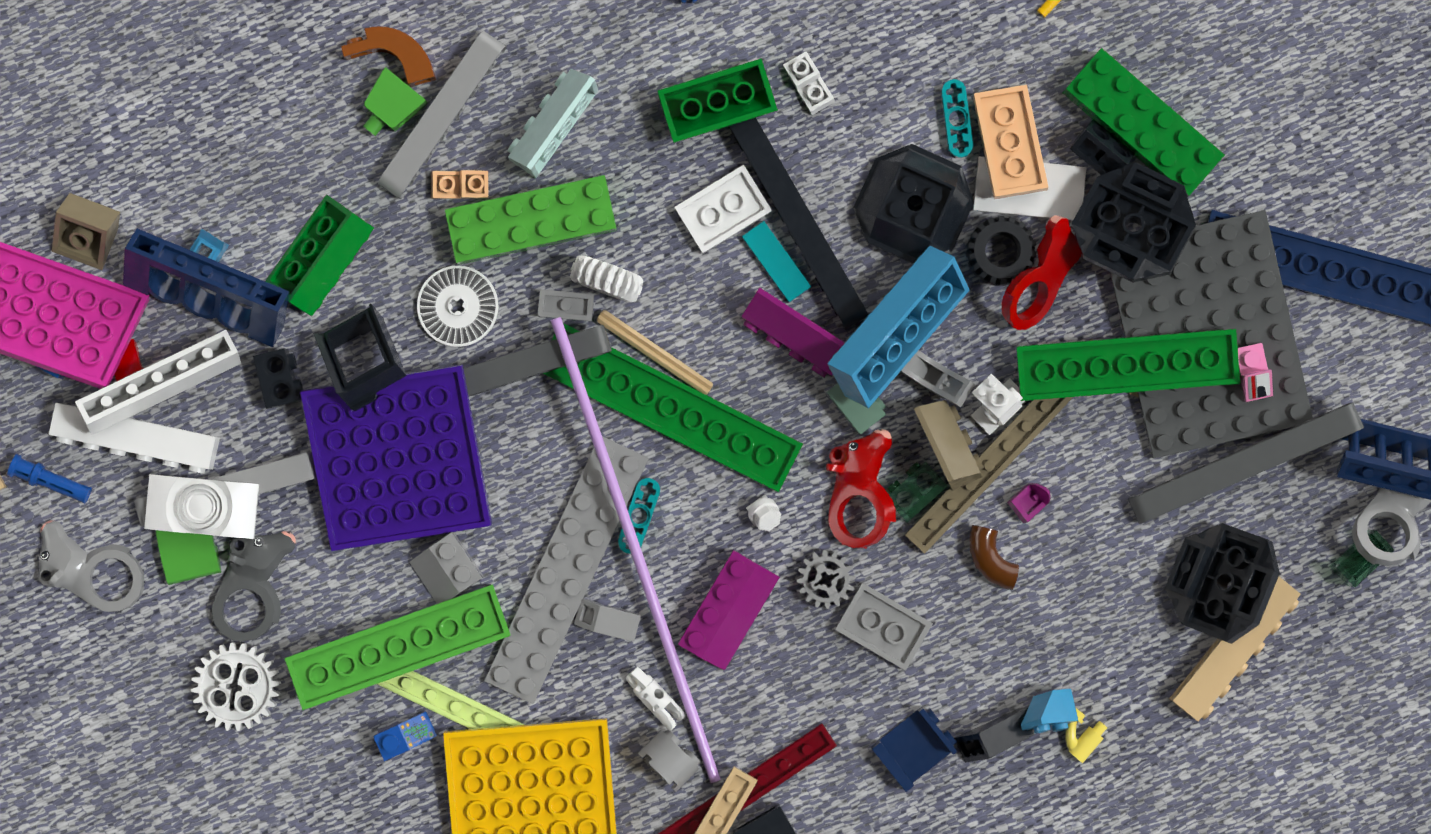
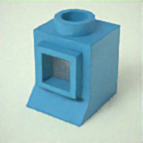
[190,229,229,262]

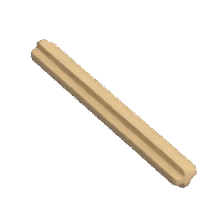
[597,310,713,395]

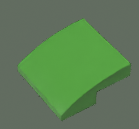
[156,530,222,585]

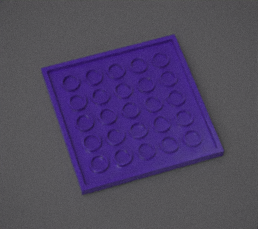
[300,364,492,551]

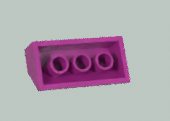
[741,287,845,378]
[678,549,780,670]

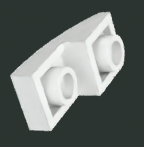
[783,52,835,115]

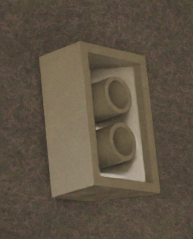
[914,400,984,491]

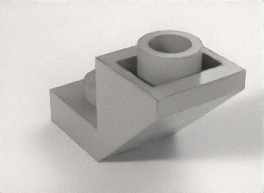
[574,599,641,641]

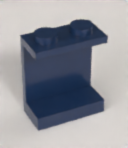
[871,706,957,792]

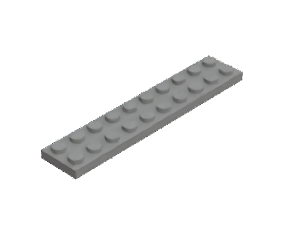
[484,436,649,704]

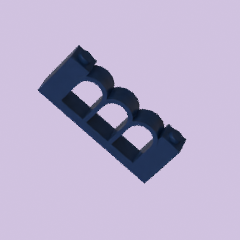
[123,228,289,347]

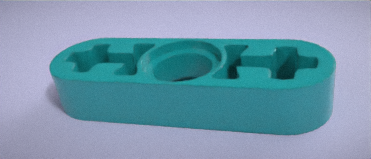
[941,79,973,158]
[618,478,660,554]

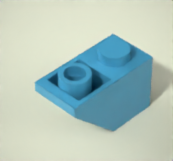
[1021,689,1078,734]

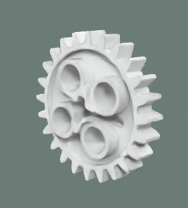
[191,642,281,731]

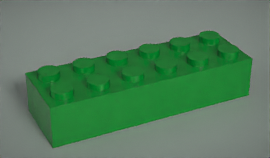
[1062,48,1225,197]

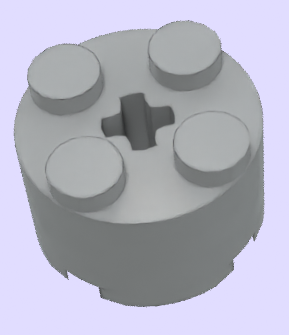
[637,730,701,792]

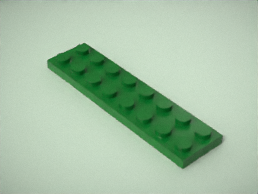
[1016,329,1240,401]

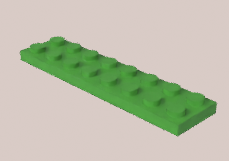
[285,584,511,710]

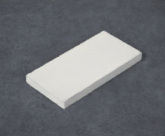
[973,156,1086,221]

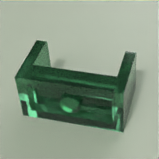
[1329,529,1395,588]

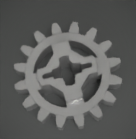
[796,550,856,609]

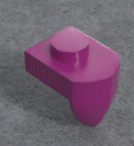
[1007,483,1051,523]

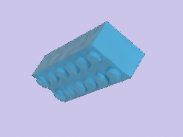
[827,246,970,408]

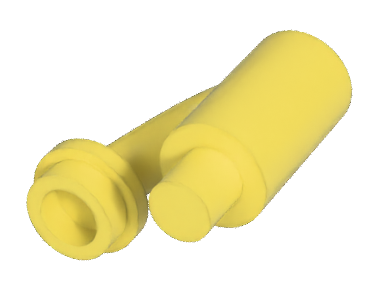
[1065,707,1107,763]

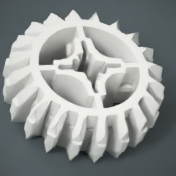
[570,255,643,302]

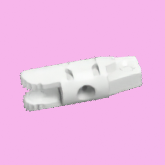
[625,667,686,731]

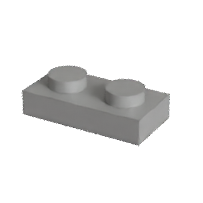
[538,289,594,322]

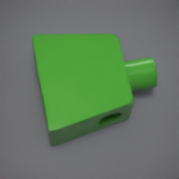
[363,67,428,136]

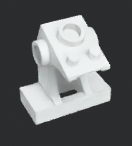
[970,374,1025,435]

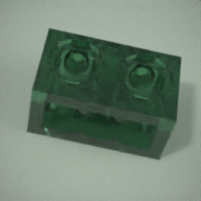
[886,462,947,523]

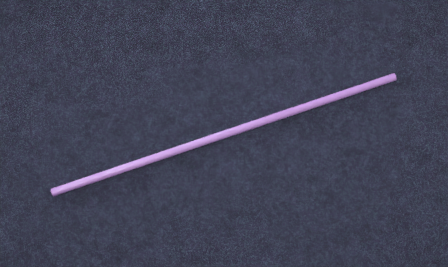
[550,317,720,783]

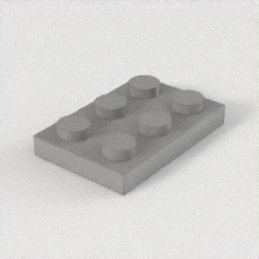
[835,583,933,671]

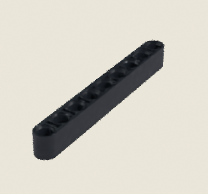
[728,118,868,330]

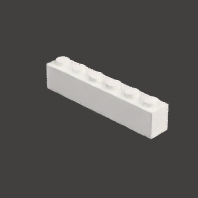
[75,330,241,435]
[49,403,220,474]

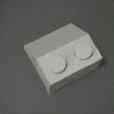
[409,532,484,604]

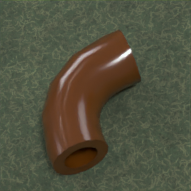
[970,525,1019,591]

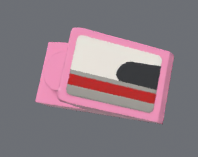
[1238,343,1273,402]

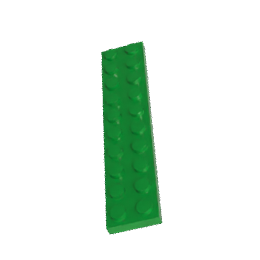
[543,323,803,492]

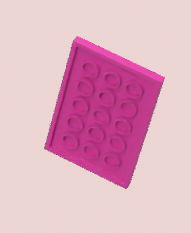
[0,242,150,389]

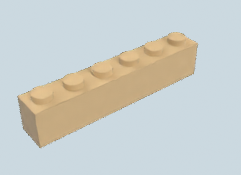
[1169,577,1301,722]

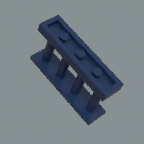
[1337,419,1431,500]

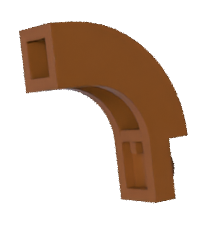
[341,26,437,87]

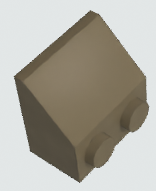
[52,193,120,270]

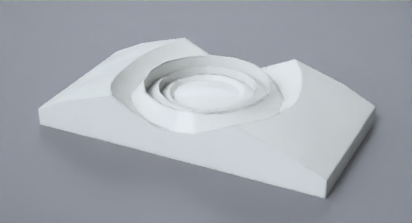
[144,474,259,539]

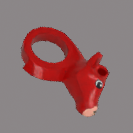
[1001,215,1081,330]
[826,429,896,549]

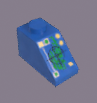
[373,711,437,761]

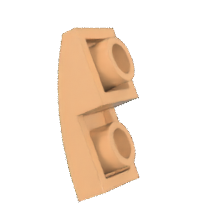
[431,170,488,199]

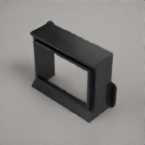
[313,304,407,411]

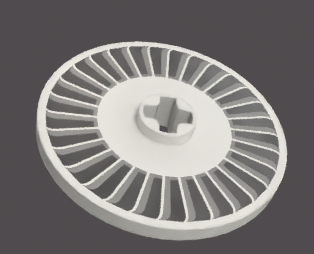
[417,266,499,347]

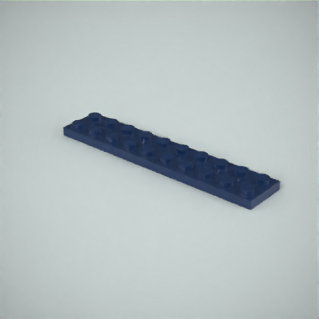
[1207,210,1431,326]

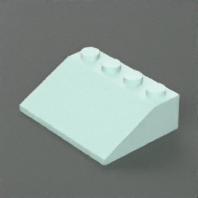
[508,69,598,178]

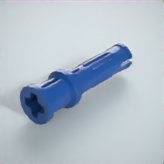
[7,454,92,504]

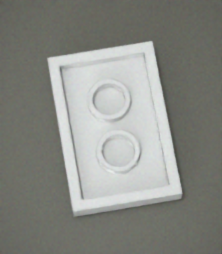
[674,165,772,254]

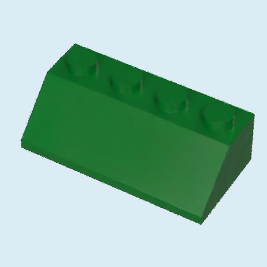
[657,58,778,143]
[265,194,374,317]

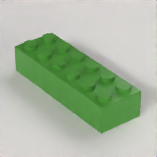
[445,175,617,265]

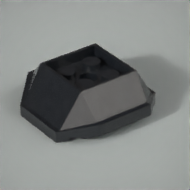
[853,144,974,264]
[1071,162,1196,283]
[1165,523,1280,644]

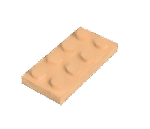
[973,85,1049,199]

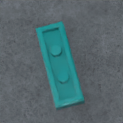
[742,221,811,303]

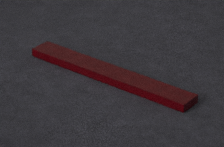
[658,723,837,834]

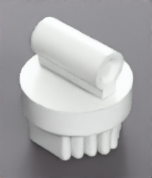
[746,494,781,532]

